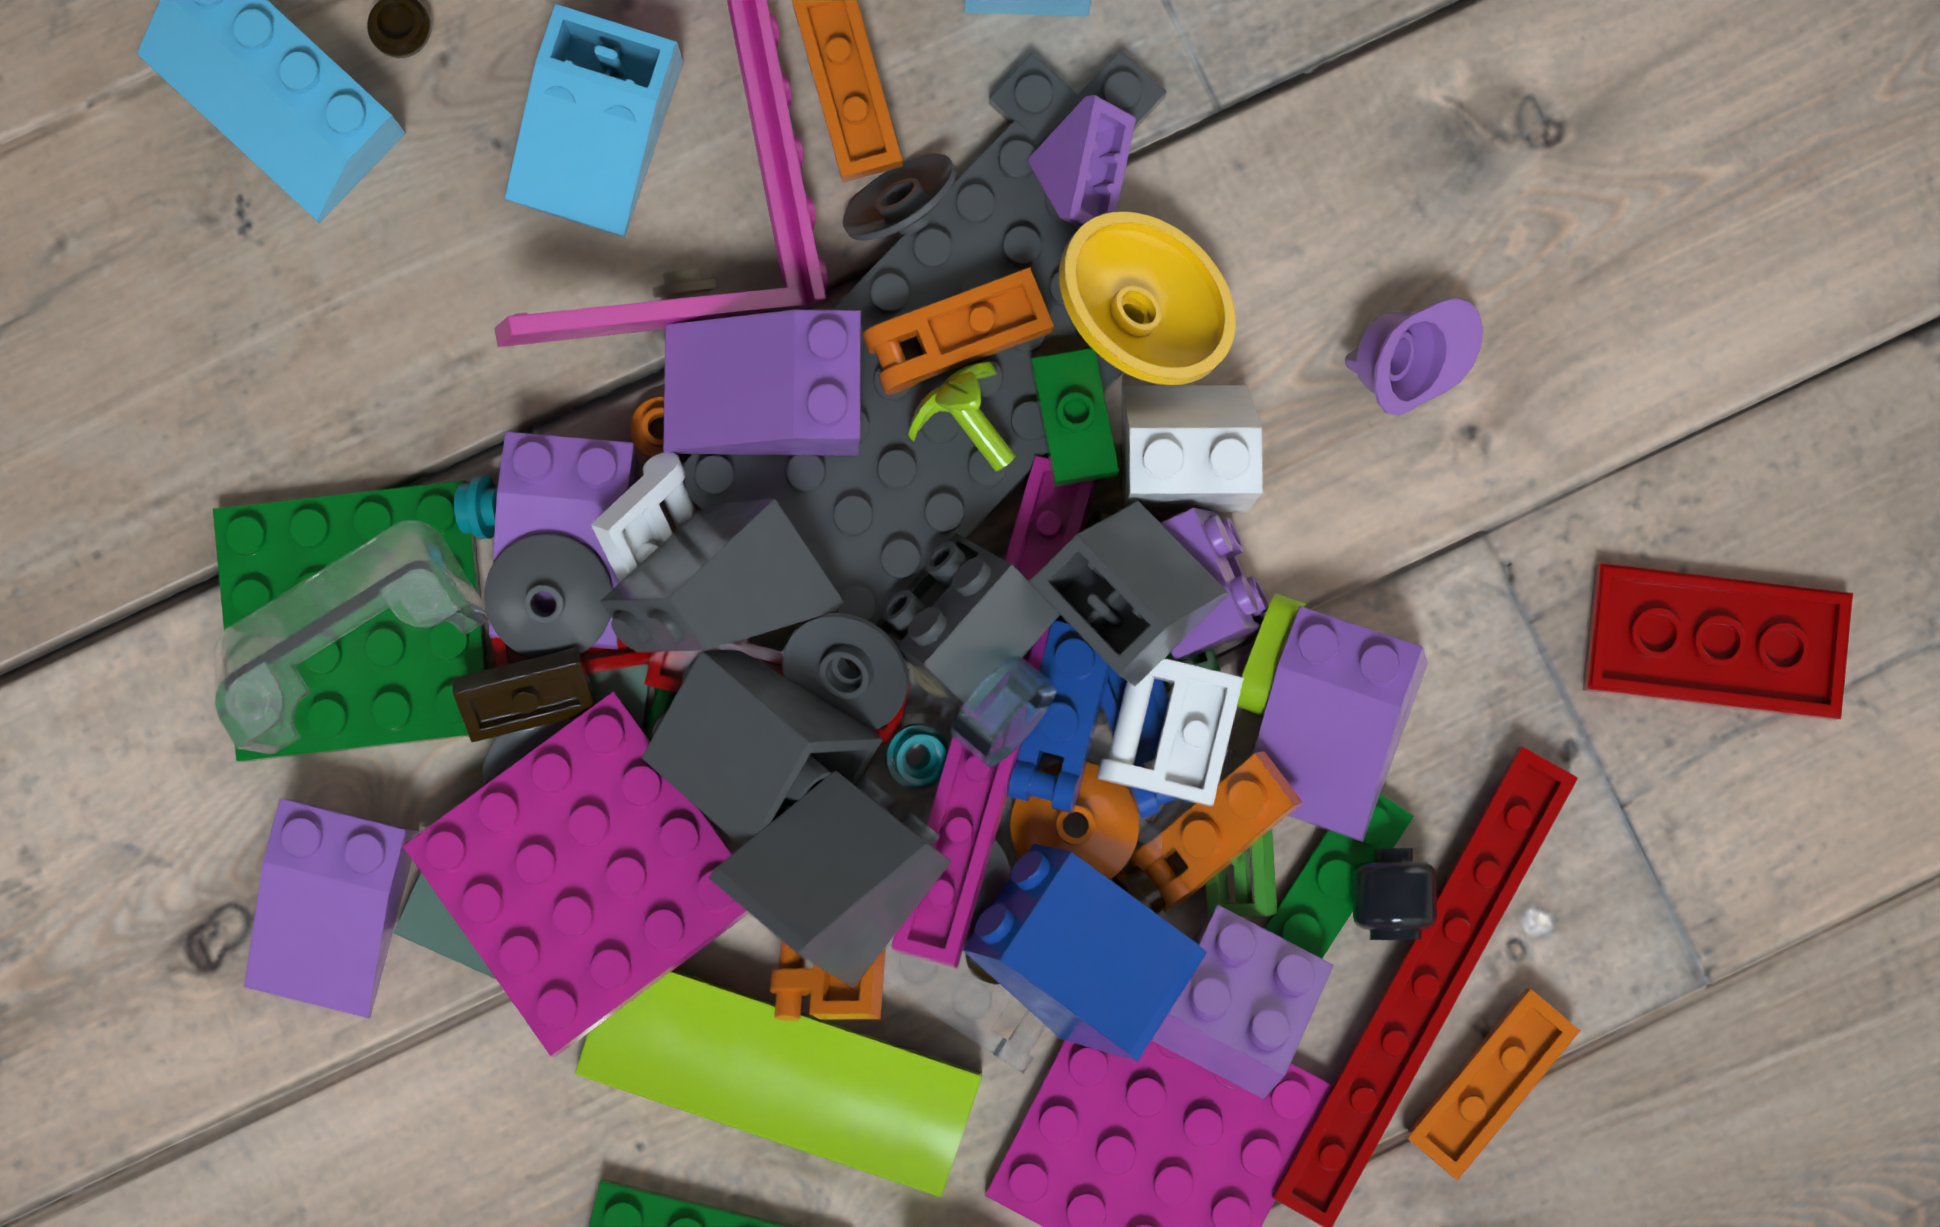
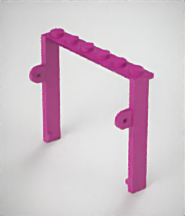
[494,0,828,347]

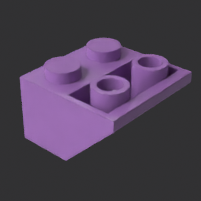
[1161,508,1269,660]

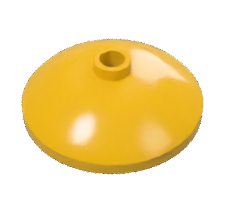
[1059,211,1236,385]

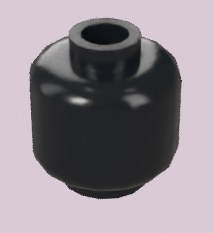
[1352,848,1437,940]

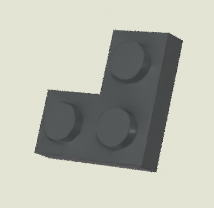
[989,50,1167,143]

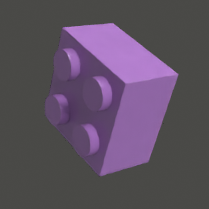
[1151,905,1334,1099]

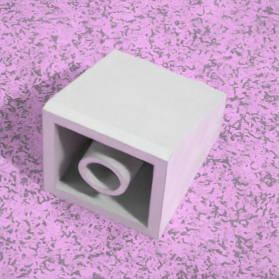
[1121,385,1263,512]

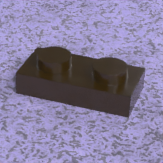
[452,647,596,743]

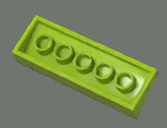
[574,969,983,1198]

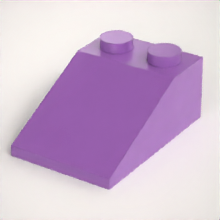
[664,310,861,456]
[489,432,640,649]
[1253,606,1428,842]
[244,798,420,1018]

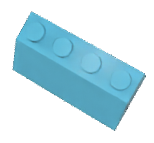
[136,0,406,224]

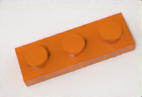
[792,0,903,183]
[1404,988,1581,1181]

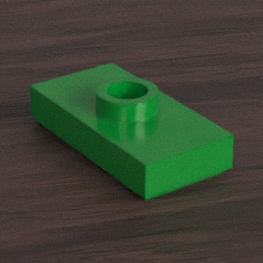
[1030,348,1119,487]

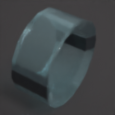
[951,656,1057,767]

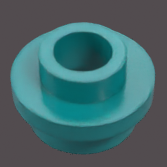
[454,475,498,539]
[884,723,949,789]

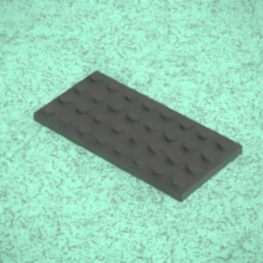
[682,119,1124,625]

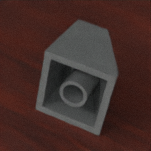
[600,499,844,652]
[642,650,883,847]
[708,770,952,988]

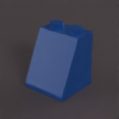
[963,844,1207,1062]

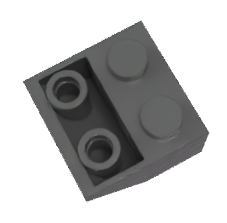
[1029,501,1229,687]
[875,533,1060,712]

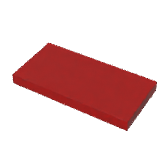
[1583,563,1853,720]

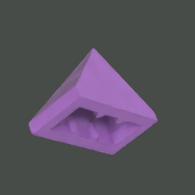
[1027,95,1136,228]

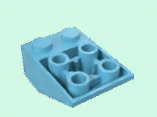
[505,4,683,238]

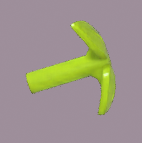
[908,362,1016,472]

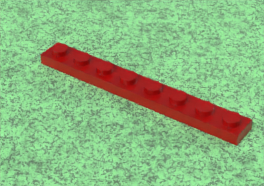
[1272,746,1578,1227]

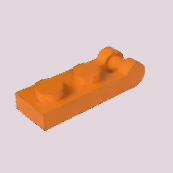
[862,268,1054,395]
[1128,751,1303,913]

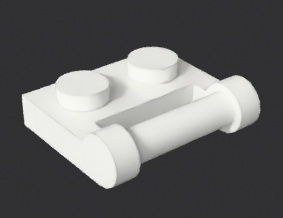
[591,452,697,583]
[1097,658,1244,806]

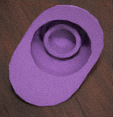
[1345,297,1483,416]

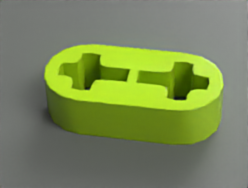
[1237,593,1307,716]

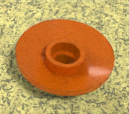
[1010,762,1139,879]

